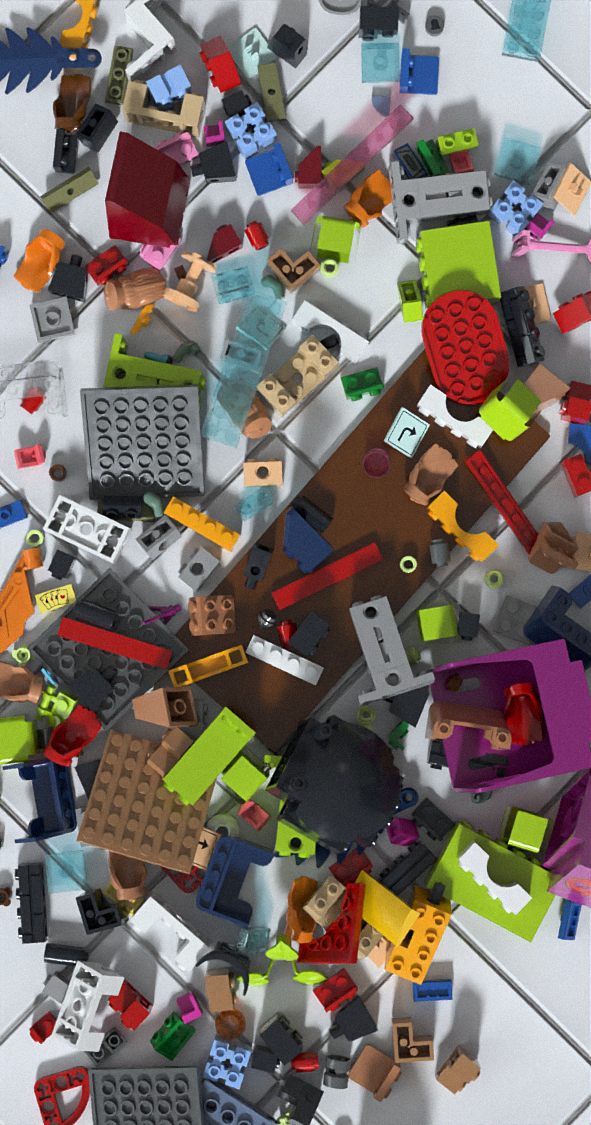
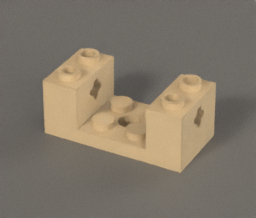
[122,80,206,137]
[256,334,339,418]
[301,875,383,959]

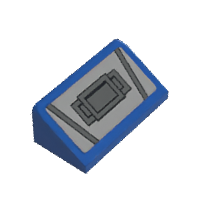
[392,143,429,179]

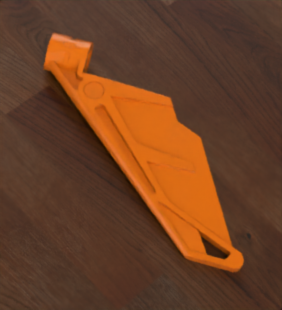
[0,547,44,654]

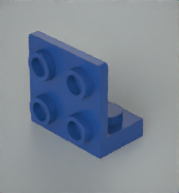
[399,49,439,95]
[245,142,293,196]

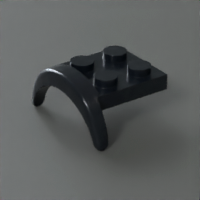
[195,941,251,996]

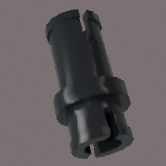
[447,215,478,227]

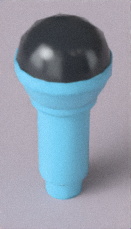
[144,352,173,364]

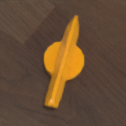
[130,304,155,335]

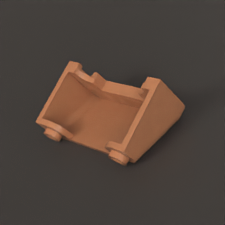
[425,701,511,750]

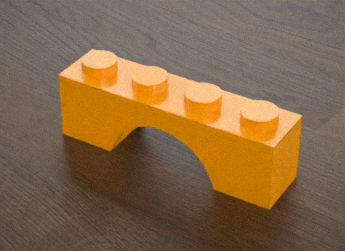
[59,0,101,59]
[427,491,499,562]
[164,496,241,552]
[168,645,249,687]

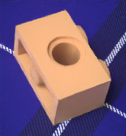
[243,458,283,487]

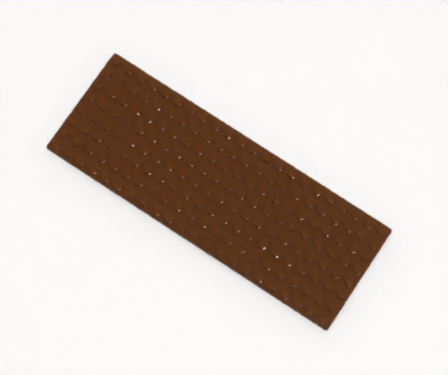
[175,349,550,752]

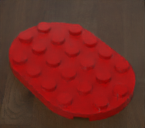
[421,290,510,404]

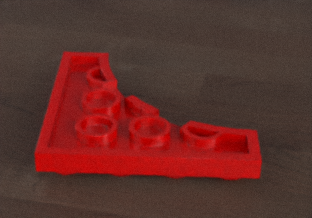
[297,883,366,964]

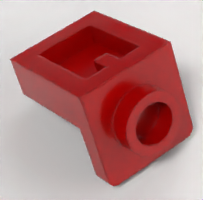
[29,1011,57,1044]

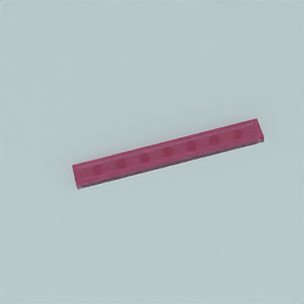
[291,104,414,225]

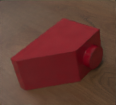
[295,146,321,189]
[207,224,243,263]

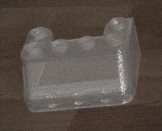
[0,360,68,420]

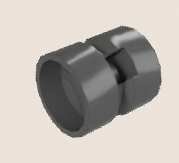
[323,1055,351,1089]

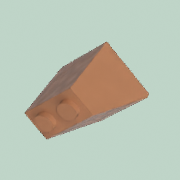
[524,364,570,414]
[132,687,198,727]

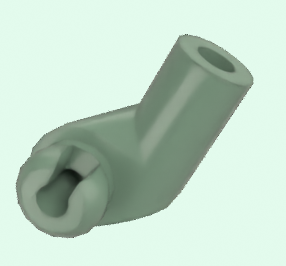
[261,275,285,300]
[172,341,200,363]
[143,492,164,517]
[471,790,492,804]

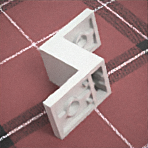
[124,0,176,82]

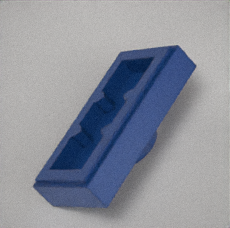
[0,500,28,529]
[569,574,591,609]
[558,900,582,940]
[412,979,453,1002]

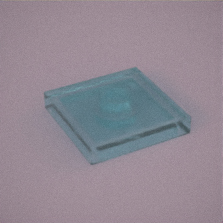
[361,43,400,83]
[494,137,541,186]
[45,850,88,894]

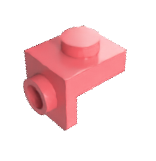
[449,150,474,174]
[14,444,46,469]
[237,799,272,832]

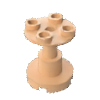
[162,251,218,312]

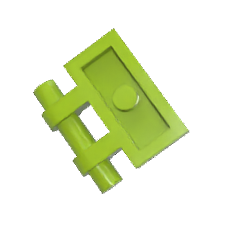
[35,684,79,728]

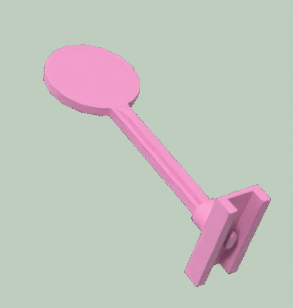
[511,230,591,263]

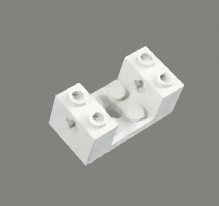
[43,495,132,564]
[130,891,212,972]
[52,961,124,1052]

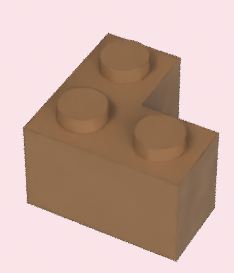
[267,248,321,294]
[147,727,194,778]
[205,967,237,1012]
[391,1017,434,1063]
[435,1045,481,1095]

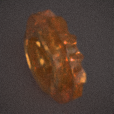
[215,1008,246,1040]

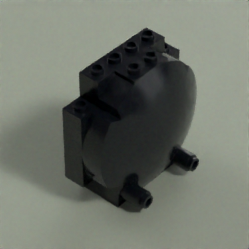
[265,715,404,854]

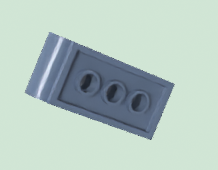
[201,1078,279,1125]

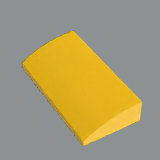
[355,870,420,947]

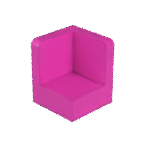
[204,120,225,147]
[524,213,555,241]
[386,817,420,847]
[176,991,203,1024]

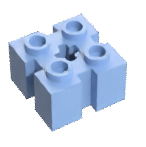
[146,65,192,112]
[224,102,277,159]
[488,180,544,236]
[202,1034,252,1089]

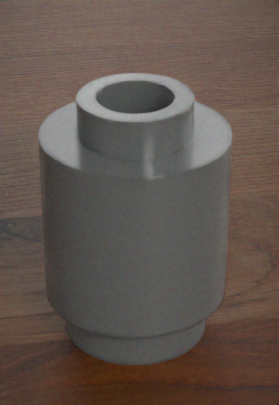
[429,539,451,567]

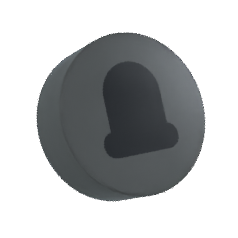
[425,16,444,36]

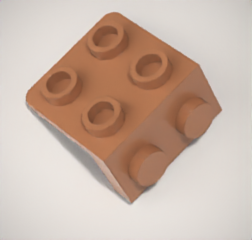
[188,595,236,636]
[348,1044,402,1102]

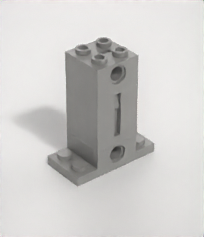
[388,161,493,244]
[349,595,435,707]

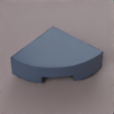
[371,96,391,118]

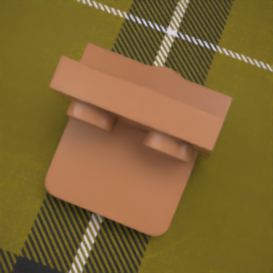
[528,522,579,574]

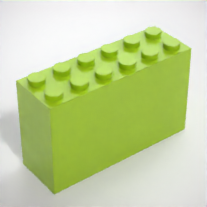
[424,819,556,943]

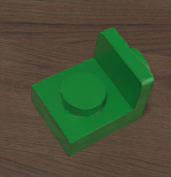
[387,720,409,751]

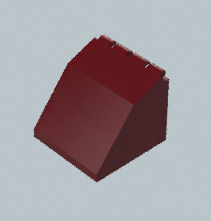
[105,131,190,248]

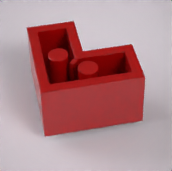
[199,36,241,93]
[553,291,591,334]
[559,381,591,424]
[560,453,591,498]
[108,979,153,1031]

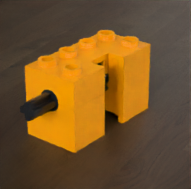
[385,881,452,985]

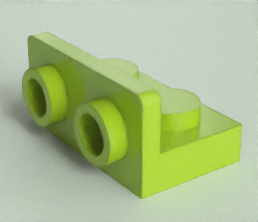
[436,128,479,156]

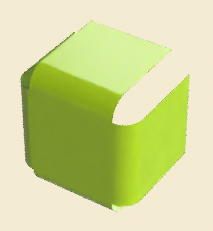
[310,216,361,263]
[479,379,542,441]
[416,599,458,648]
[0,714,40,765]
[215,746,270,804]
[499,805,554,853]

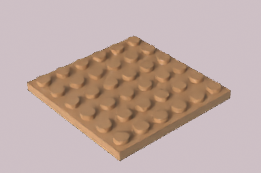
[76,729,217,874]

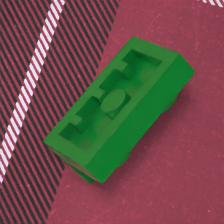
[415,139,449,177]
[340,367,384,402]
[150,1011,196,1061]

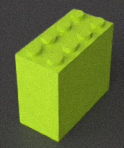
[415,221,501,309]

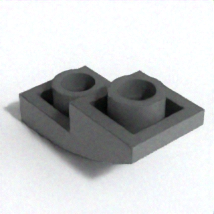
[84,1027,128,1067]

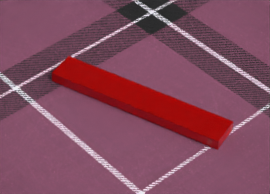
[464,449,538,555]
[272,542,383,610]
[57,617,173,670]

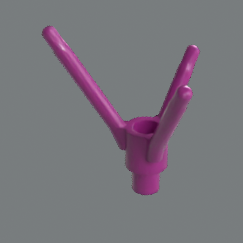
[142,603,182,625]

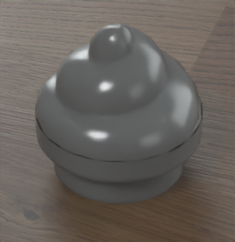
[257,609,277,629]

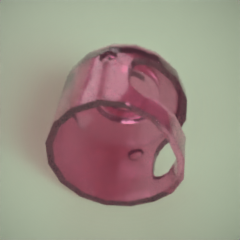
[362,448,391,479]

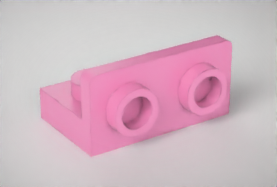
[154,132,199,166]
[140,238,182,272]

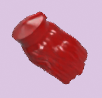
[503,682,543,745]
[43,705,102,767]

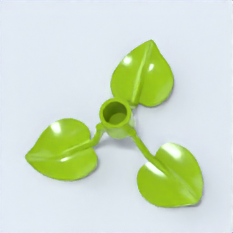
[236,935,328,987]

